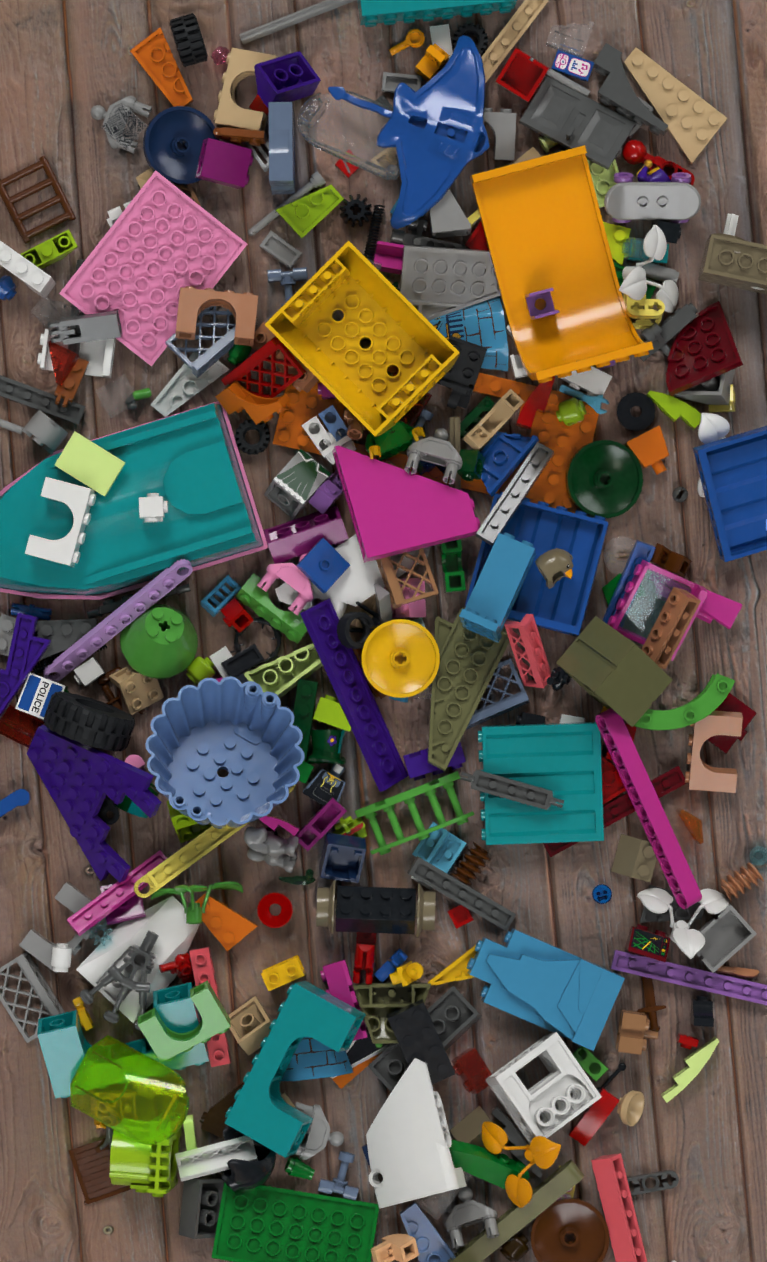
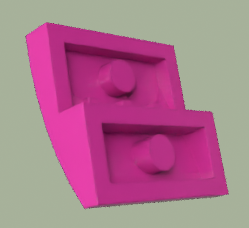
[259,815,300,836]

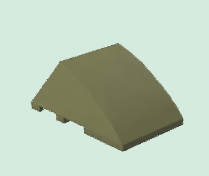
[353,982,431,1044]

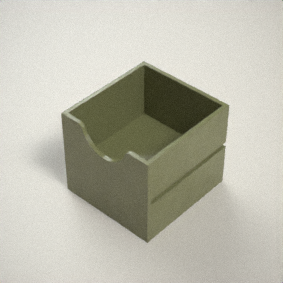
[556,616,672,727]

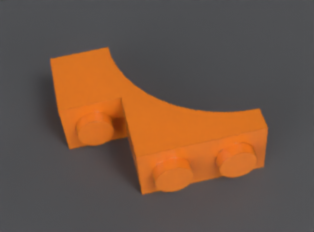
[215,380,291,425]

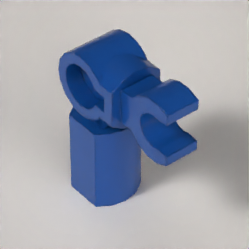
[374,948,408,983]

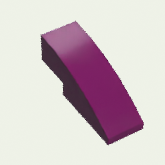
[295,798,347,851]

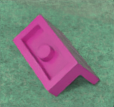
[373,241,404,275]

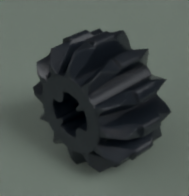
[339,194,372,228]

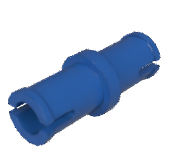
[11,603,52,621]

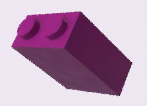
[195,138,253,189]

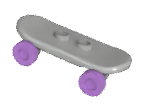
[604,172,701,223]

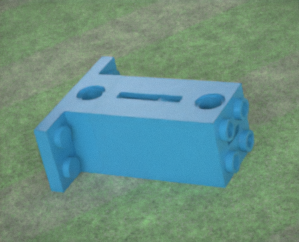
[459,532,536,643]

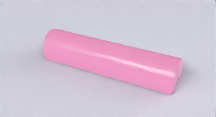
[125,754,145,770]

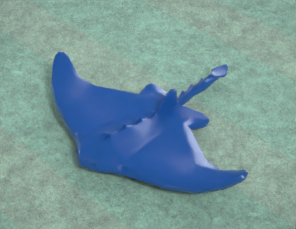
[328,35,490,229]

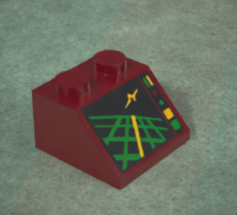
[625,924,670,962]

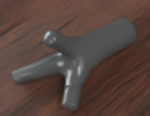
[100,1124,114,1150]

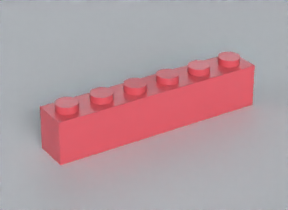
[591,1153,647,1262]

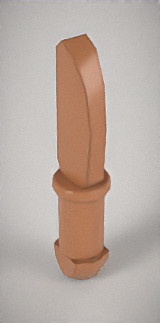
[716,966,759,978]

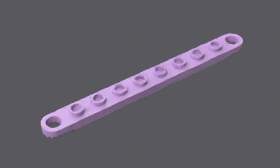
[43,559,193,682]

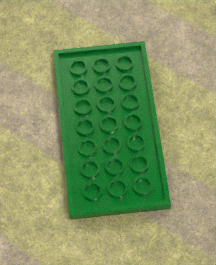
[212,1182,379,1262]

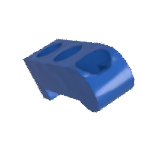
[0,789,31,817]

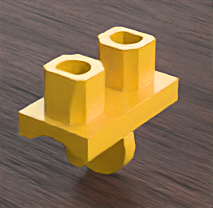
[389,961,424,987]

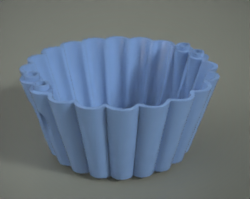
[145,676,305,829]

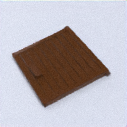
[69,1138,131,1205]

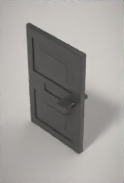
[519,76,636,170]

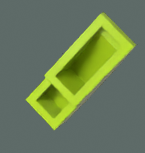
[646,391,701,430]

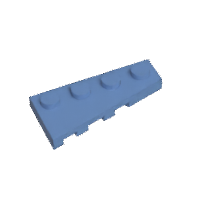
[400,1202,456,1262]

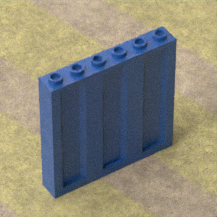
[693,426,767,562]
[465,492,609,637]

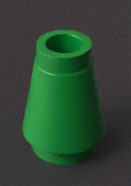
[284,1157,315,1180]

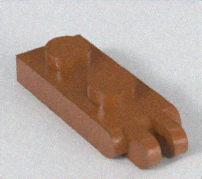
[213,127,267,146]
[54,355,89,408]

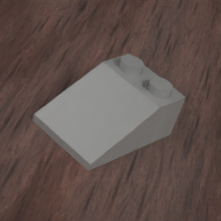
[666,369,735,405]

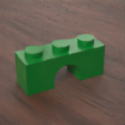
[440,539,466,593]

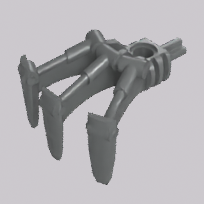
[79,930,159,1030]

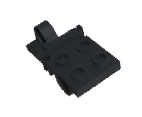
[437,336,487,409]

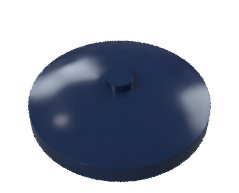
[143,106,220,185]

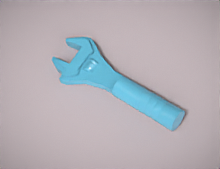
[559,384,609,414]

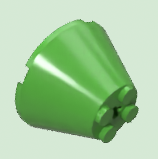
[120,604,198,679]

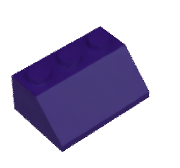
[254,51,321,109]

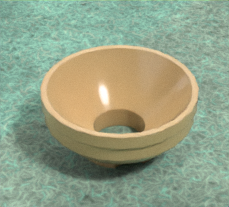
[617,1090,644,1126]

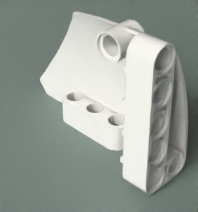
[366,1058,467,1209]

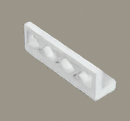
[175,1136,258,1182]

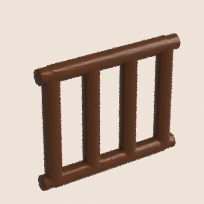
[0,156,76,244]

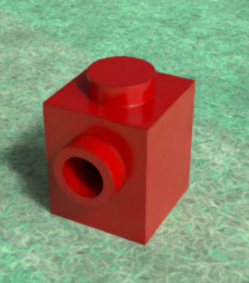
[220,598,254,633]

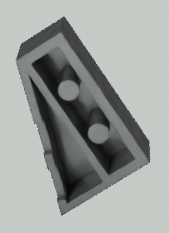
[37,618,98,661]

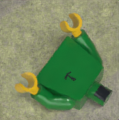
[365,421,425,461]

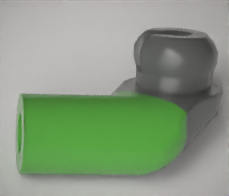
[125,388,151,411]

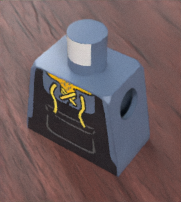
[302,764,346,806]

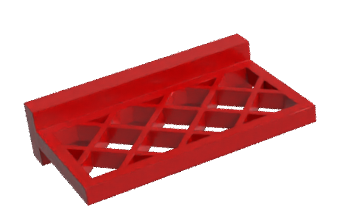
[221,336,306,398]

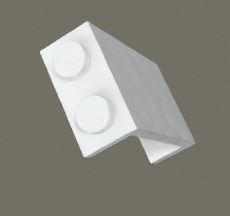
[37,329,116,378]

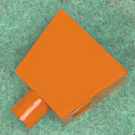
[625,426,669,475]

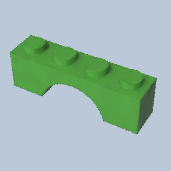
[236,573,308,644]

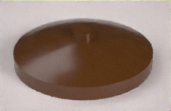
[530,1198,609,1262]

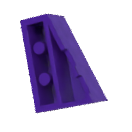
[403,742,466,781]

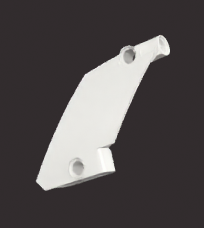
[275,534,430,620]

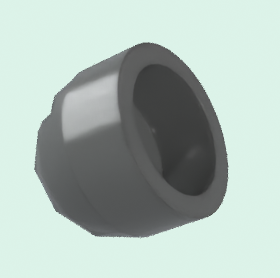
[672,487,688,503]

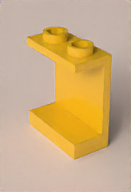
[261,955,306,992]

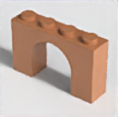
[175,286,258,346]
[685,711,743,793]

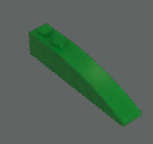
[449,1140,529,1190]

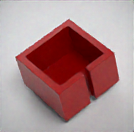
[495,48,550,102]

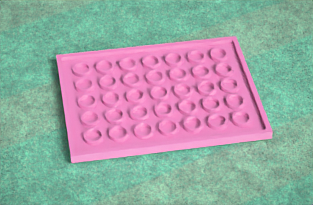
[59,170,248,367]

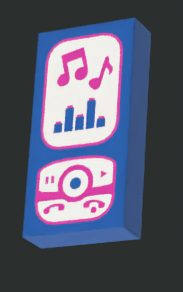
[551,50,594,82]

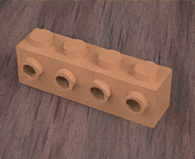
[251,322,319,393]
[641,587,701,669]

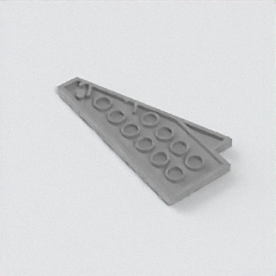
[400,245,501,321]

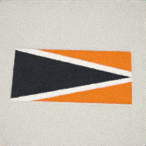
[331,1023,390,1089]

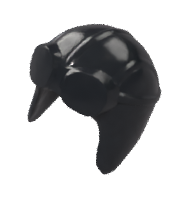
[221,1126,276,1192]

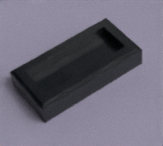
[221,643,265,678]

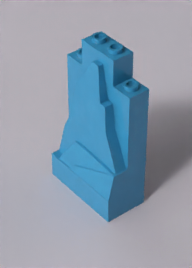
[467,928,625,1051]

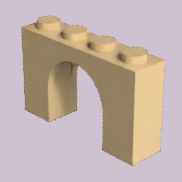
[214,48,278,131]

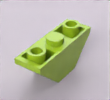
[20,229,78,269]

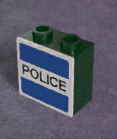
[15,672,69,719]

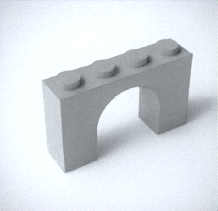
[483,108,517,160]
[19,882,102,974]

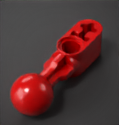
[622,140,695,186]

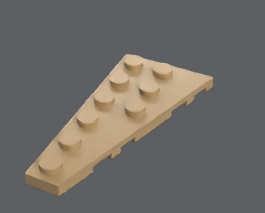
[623,47,727,165]

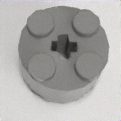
[22,410,68,455]

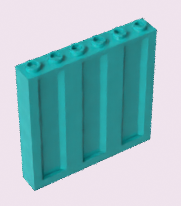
[478,722,604,845]

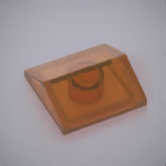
[676,808,704,844]

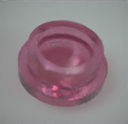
[211,46,229,65]

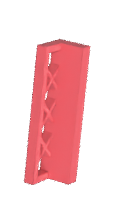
[504,614,551,688]

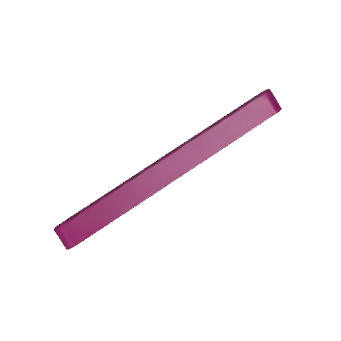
[595,708,702,909]

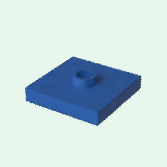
[296,538,350,593]

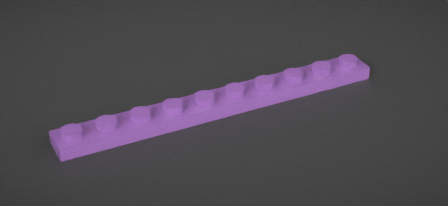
[610,950,767,1005]

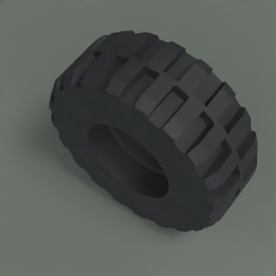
[44,691,135,752]

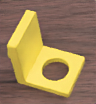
[709,384,735,413]

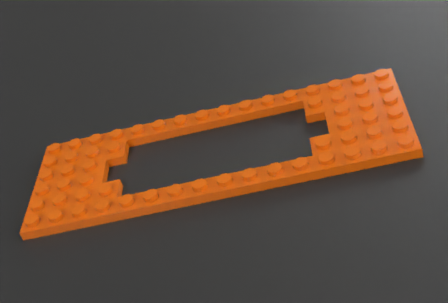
[272,366,599,513]

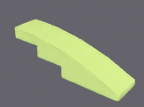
[661,1037,719,1103]

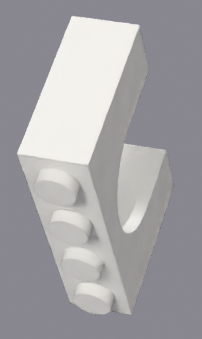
[0,241,56,299]
[25,477,96,567]

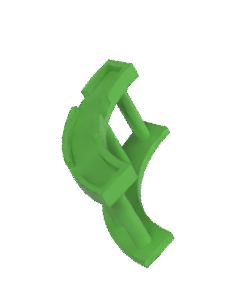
[634,673,735,730]
[355,771,475,855]

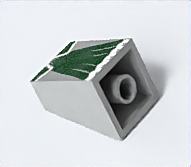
[264,449,331,520]

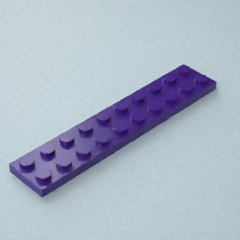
[300,598,409,792]

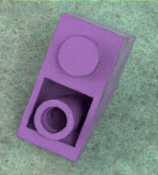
[309,470,344,514]

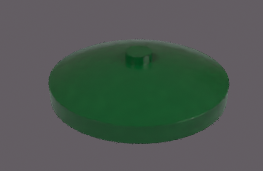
[566,440,643,518]

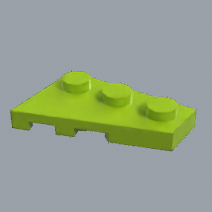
[275,185,344,239]

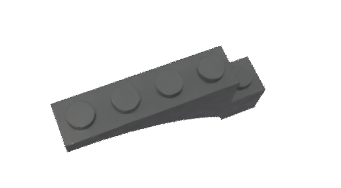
[594,43,668,136]

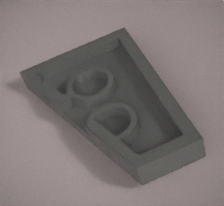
[639,885,704,923]

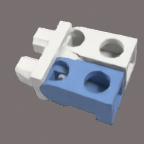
[301,405,356,465]

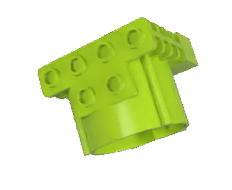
[109,1111,183,1197]

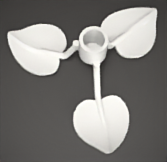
[619,225,679,313]
[697,413,730,497]
[637,888,729,959]

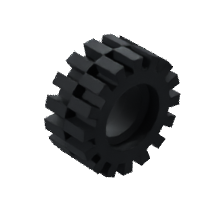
[453,22,488,55]
[235,419,270,455]

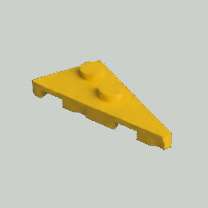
[427,940,482,986]

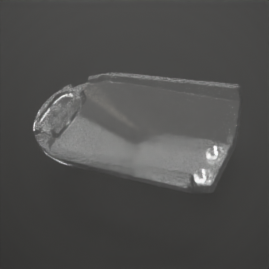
[298,90,400,180]

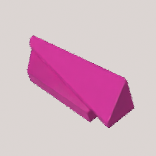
[649,572,742,630]

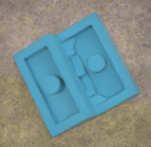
[412,822,468,874]

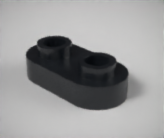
[98,795,120,825]

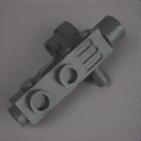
[390,218,465,249]
[639,303,698,362]

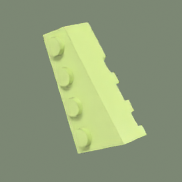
[243,643,323,698]

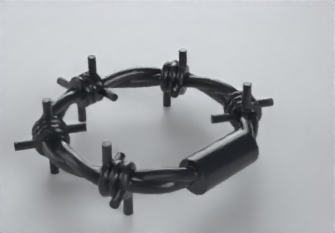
[230,617,282,669]

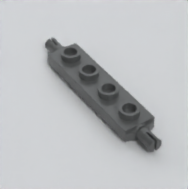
[87,583,191,619]
[459,769,564,810]

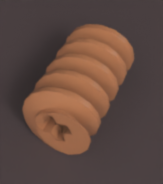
[720,862,764,902]

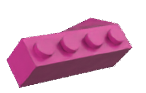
[320,959,368,1041]

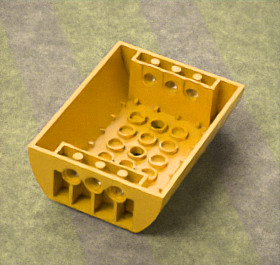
[264,240,460,437]

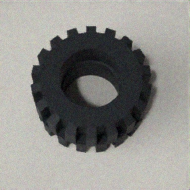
[170,13,208,67]

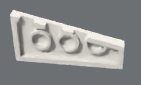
[150,346,230,417]

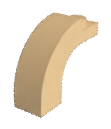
[463,389,524,450]

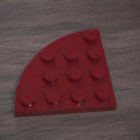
[666,301,743,396]

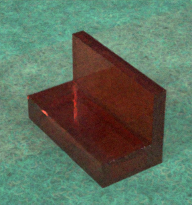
[0,705,44,748]

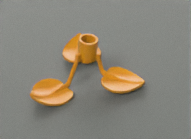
[482,1121,561,1208]

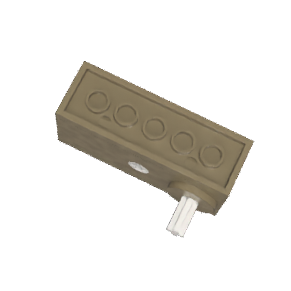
[698,213,767,294]

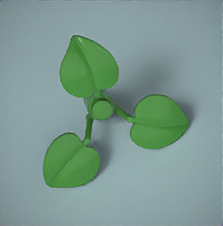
[151,881,243,924]

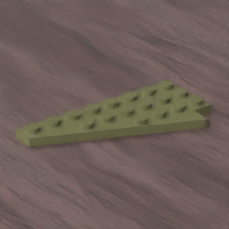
[427,607,510,771]

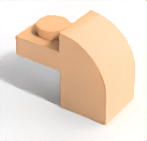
[371,1234,419,1262]

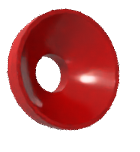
[257,892,293,928]

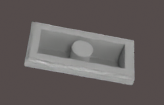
[374,583,392,624]

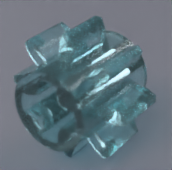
[89,922,113,946]

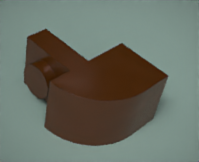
[650,543,692,578]

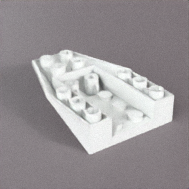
[76,895,200,1023]

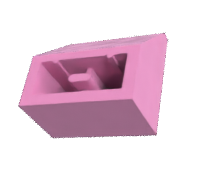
[384,578,426,619]

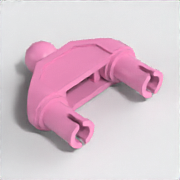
[257,553,314,616]

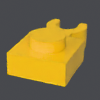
[72,996,95,1031]

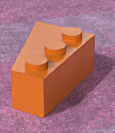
[194,893,258,951]

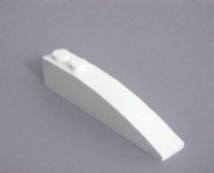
[506,325,612,396]

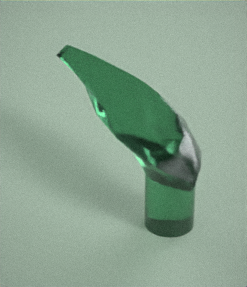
[279,869,316,885]

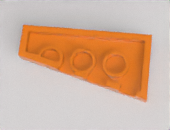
[130,27,193,107]

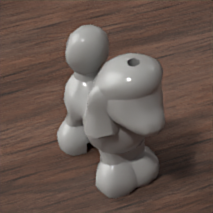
[244,827,299,873]

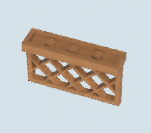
[376,548,439,609]

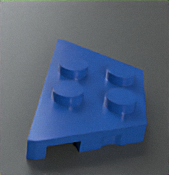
[480,432,540,497]

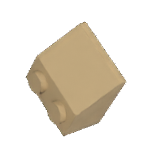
[228,996,273,1056]

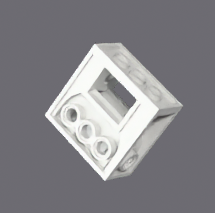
[485,1032,602,1144]

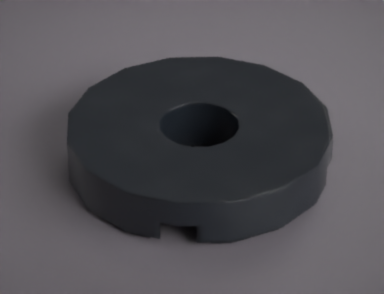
[616,392,656,431]

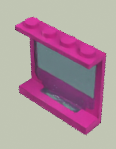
[607,560,708,661]

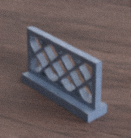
[165,306,236,378]
[466,658,530,730]

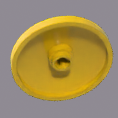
[361,619,440,698]

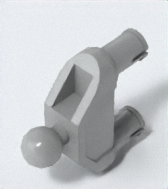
[90,96,153,154]
[404,428,463,484]
[295,1102,344,1160]
[445,1187,500,1250]

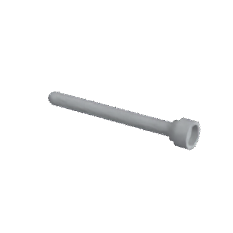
[248,171,326,236]

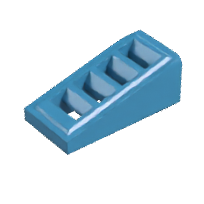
[200,575,241,617]

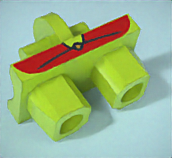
[332,816,367,838]

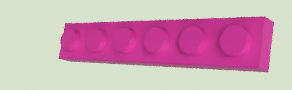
[67,850,167,936]

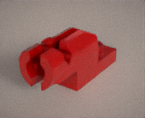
[353,932,377,984]

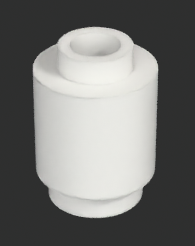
[51,943,72,972]

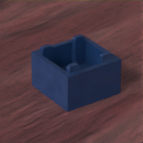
[319,832,366,883]

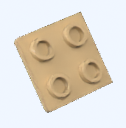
[109,665,164,715]

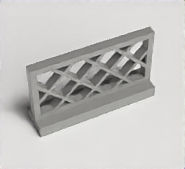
[0,951,66,1043]

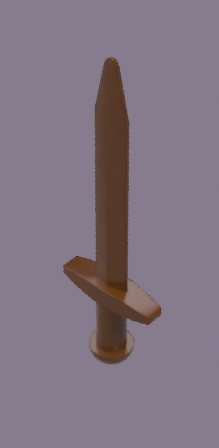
[637,954,666,1032]

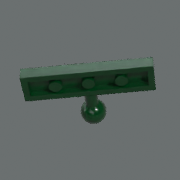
[292,679,319,760]

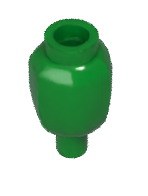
[227,344,252,366]

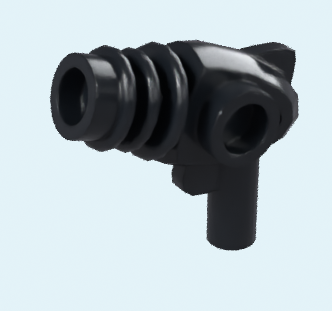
[547,667,571,691]

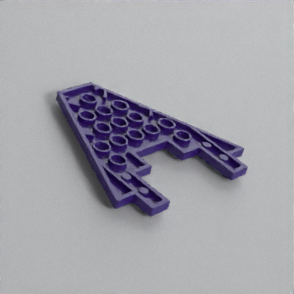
[27,725,162,883]

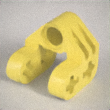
[623,293,665,329]

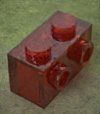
[451,1048,492,1094]

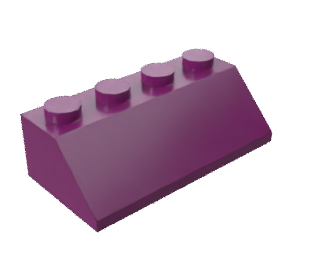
[263,505,349,564]

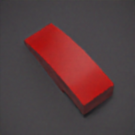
[516,375,556,429]
[569,1087,620,1146]

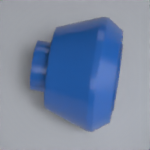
[0,275,17,301]

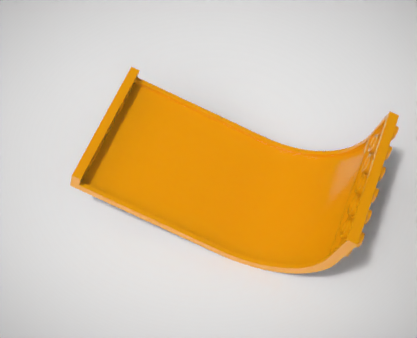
[470,145,654,383]

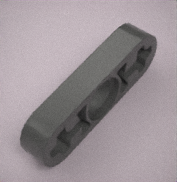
[627,1170,679,1196]

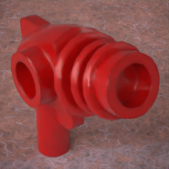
[159,953,195,984]

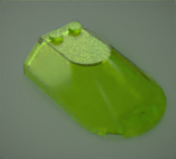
[70,1035,189,1145]

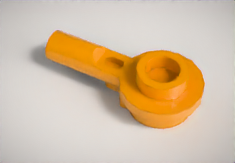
[388,28,425,56]

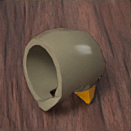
[534,548,574,589]

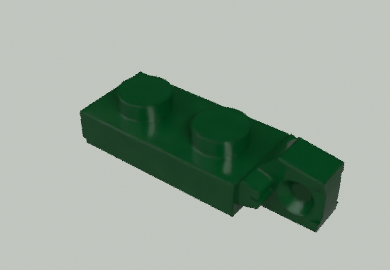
[460,396,495,439]

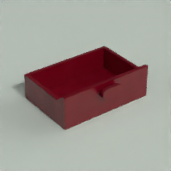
[707,693,757,754]

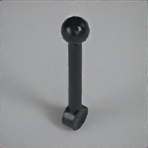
[596,1063,626,1092]

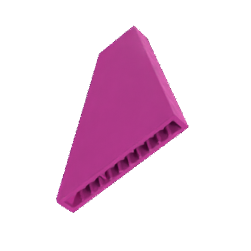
[332,445,480,563]

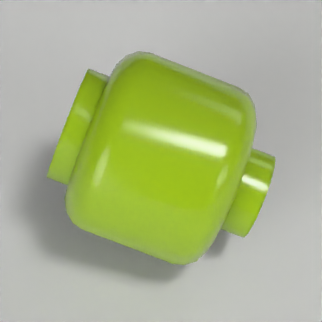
[556,397,586,426]
[186,656,215,685]

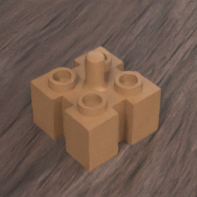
[615,1009,659,1055]

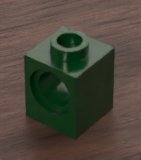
[457,449,485,481]

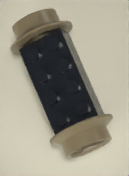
[316,880,436,938]

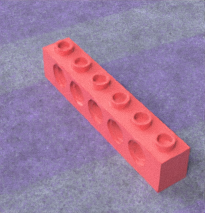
[189,946,231,1067]

